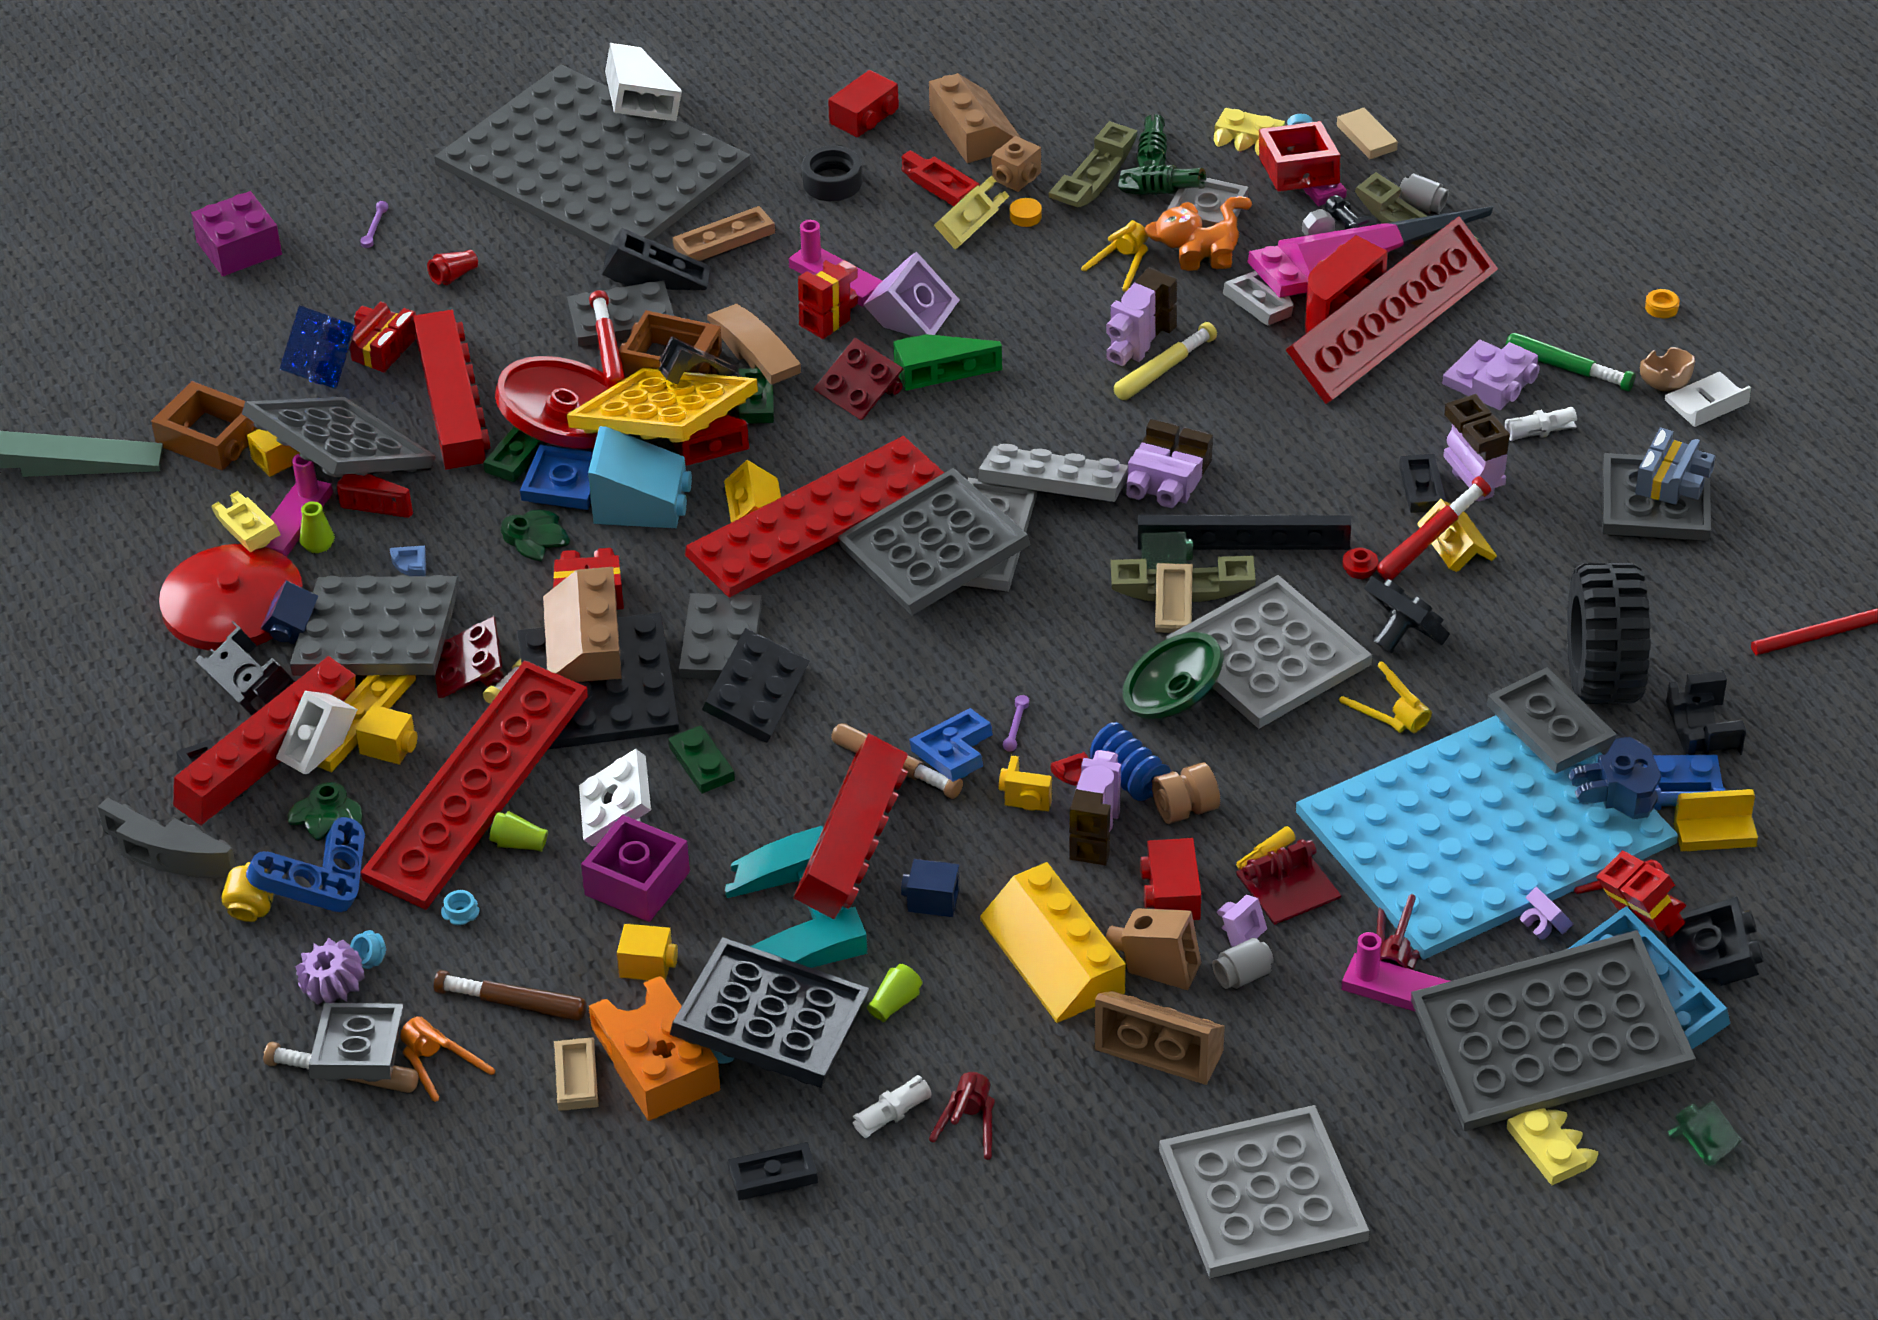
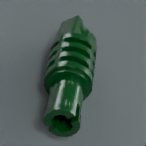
[1137,114,1167,167]
[1118,165,1206,195]

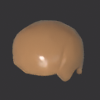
[1640,347,1695,392]

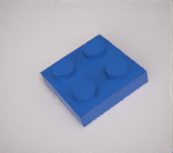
[520,445,593,510]

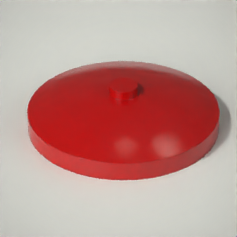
[495,356,609,449]
[159,544,303,651]

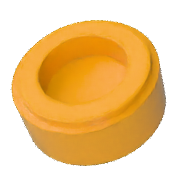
[1010,198,1042,227]
[1645,289,1680,318]

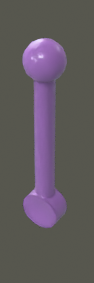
[360,201,388,248]
[1003,695,1029,752]

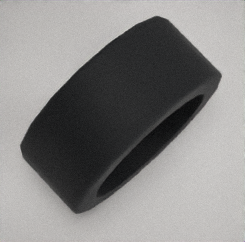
[802,146,863,202]

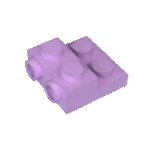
[1442,339,1540,410]

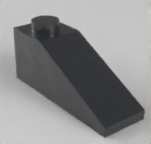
[602,228,711,290]

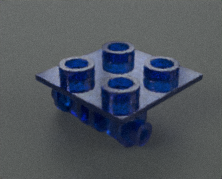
[279,305,356,389]

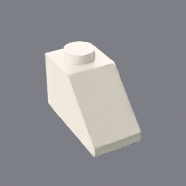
[276,691,358,774]

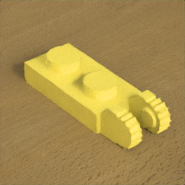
[934,176,1009,249]
[212,491,281,552]

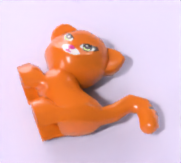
[1145,196,1252,271]

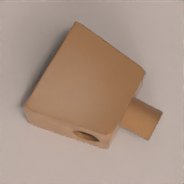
[1106,908,1201,990]

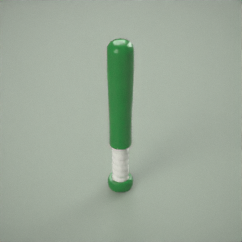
[1505,333,1636,392]

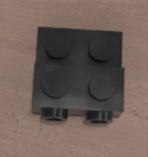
[1665,897,1764,986]

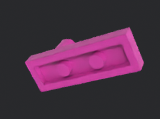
[789,220,882,307]
[265,454,333,557]
[1341,932,1449,1011]

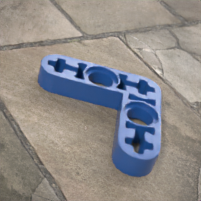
[246,817,365,912]

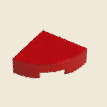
[1051,752,1088,786]

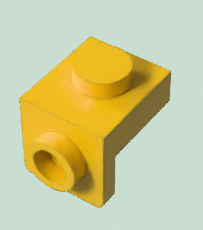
[999,755,1052,811]

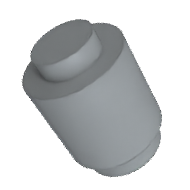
[1400,173,1449,214]
[1212,938,1273,989]

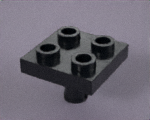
[1364,577,1450,654]

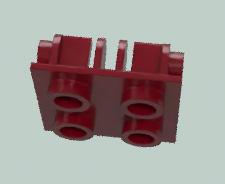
[813,338,904,420]
[435,616,504,698]
[1236,839,1341,925]

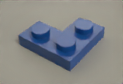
[909,708,993,782]

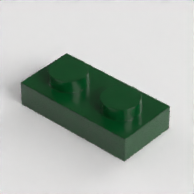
[739,368,774,423]
[483,426,547,482]
[668,725,735,794]

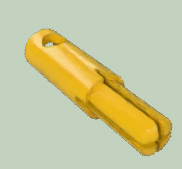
[1236,826,1296,870]

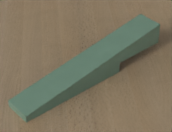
[0,431,163,477]

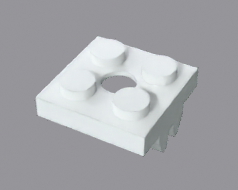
[579,749,651,846]

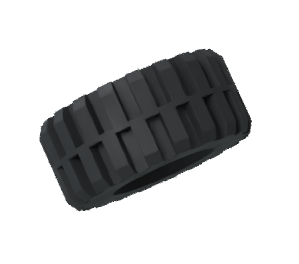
[1567,563,1651,704]

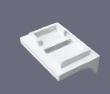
[1665,372,1751,427]

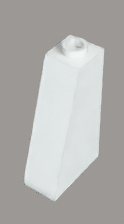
[605,43,682,121]

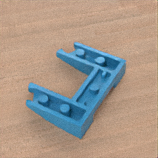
[1568,906,1730,1049]

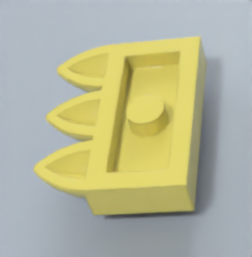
[1214,108,1285,156]
[1507,1108,1598,1186]

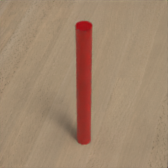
[1751,608,1878,656]

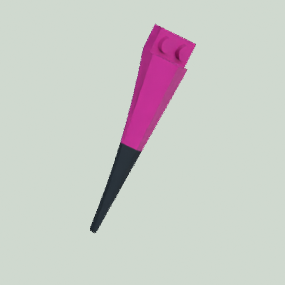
[1247,206,1494,298]

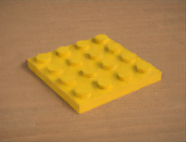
[567,368,758,442]

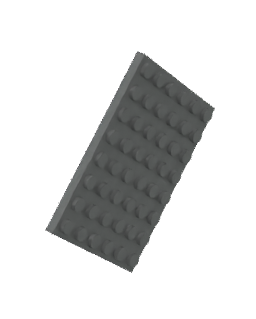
[434,64,751,251]

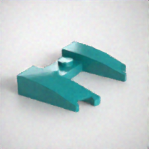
[725,826,868,968]

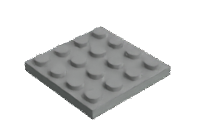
[1166,575,1372,729]
[1159,1105,1369,1278]

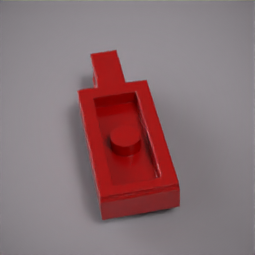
[901,150,980,206]

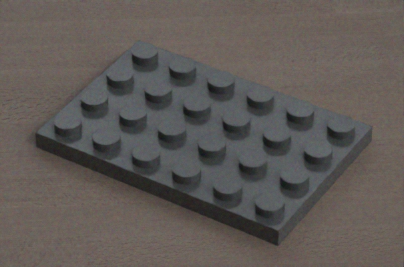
[1411,930,1696,1131]

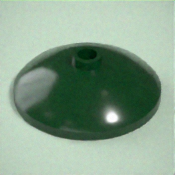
[1123,632,1224,719]

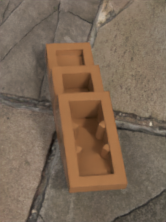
[707,304,801,385]

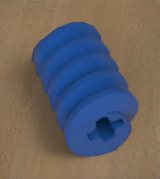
[1090,722,1171,801]

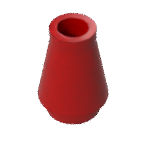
[427,250,478,285]

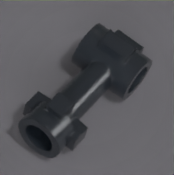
[1324,195,1377,230]

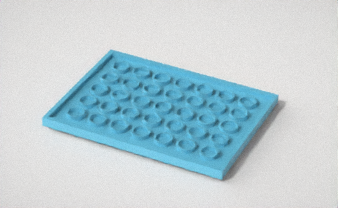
[1296,715,1678,960]

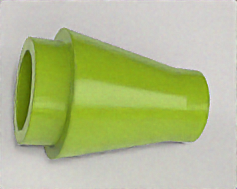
[299,501,335,553]
[489,811,548,852]
[867,964,923,1022]

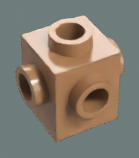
[991,136,1041,192]

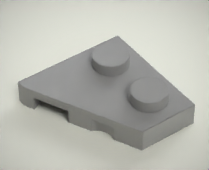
[1223,271,1294,326]

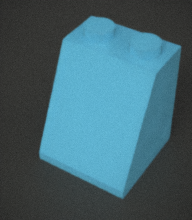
[588,426,692,528]

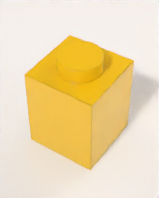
[247,429,300,477]
[356,705,418,764]
[617,924,678,982]

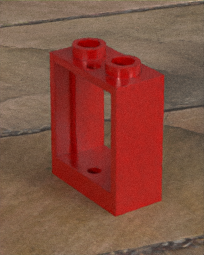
[1259,121,1340,192]

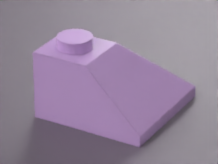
[864,252,960,336]

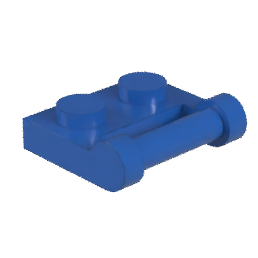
[1641,755,1726,810]

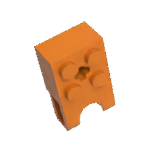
[589,976,720,1121]

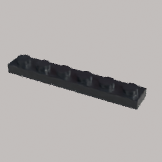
[1137,515,1351,550]

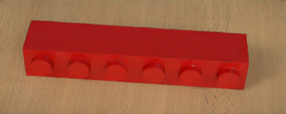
[413,309,491,470]
[173,656,356,826]
[793,733,908,919]

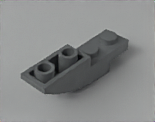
[98,797,236,878]

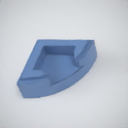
[390,546,426,576]

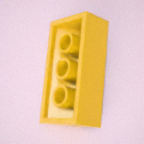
[980,862,1125,1023]

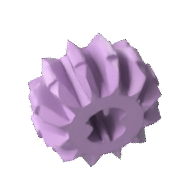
[295,938,365,1005]

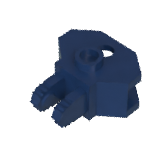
[1568,737,1661,819]

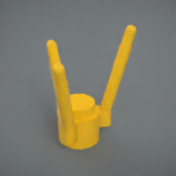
[1081,220,1148,292]
[1339,662,1432,733]

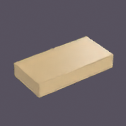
[1337,108,1398,159]
[1155,563,1193,633]
[554,1037,599,1111]

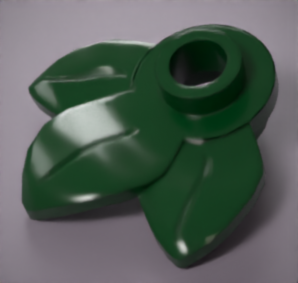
[501,510,570,562]
[288,782,363,841]

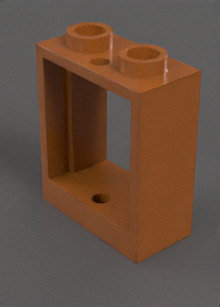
[619,310,722,378]
[151,381,258,471]

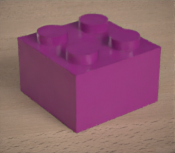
[191,191,282,276]
[581,814,690,922]

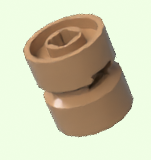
[1152,762,1220,824]

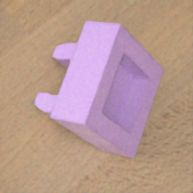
[1520,887,1573,940]
[1217,895,1267,947]

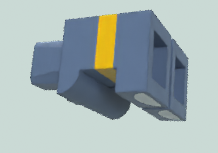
[1635,427,1716,505]

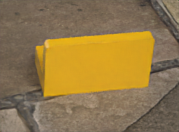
[724,460,781,522]
[1417,499,1497,572]
[1673,789,1758,851]

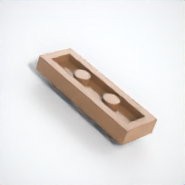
[673,206,775,261]

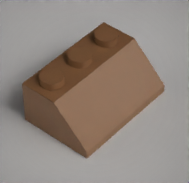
[929,73,1021,163]
[543,567,622,682]
[1095,991,1225,1085]

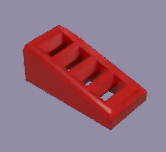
[337,474,413,518]

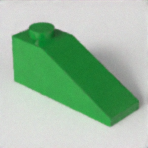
[893,334,1002,391]

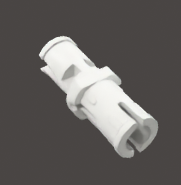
[1505,407,1577,441]
[853,1075,931,1138]

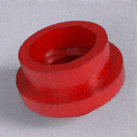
[1343,548,1378,579]

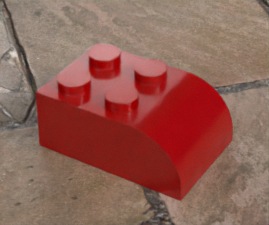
[1305,235,1388,334]

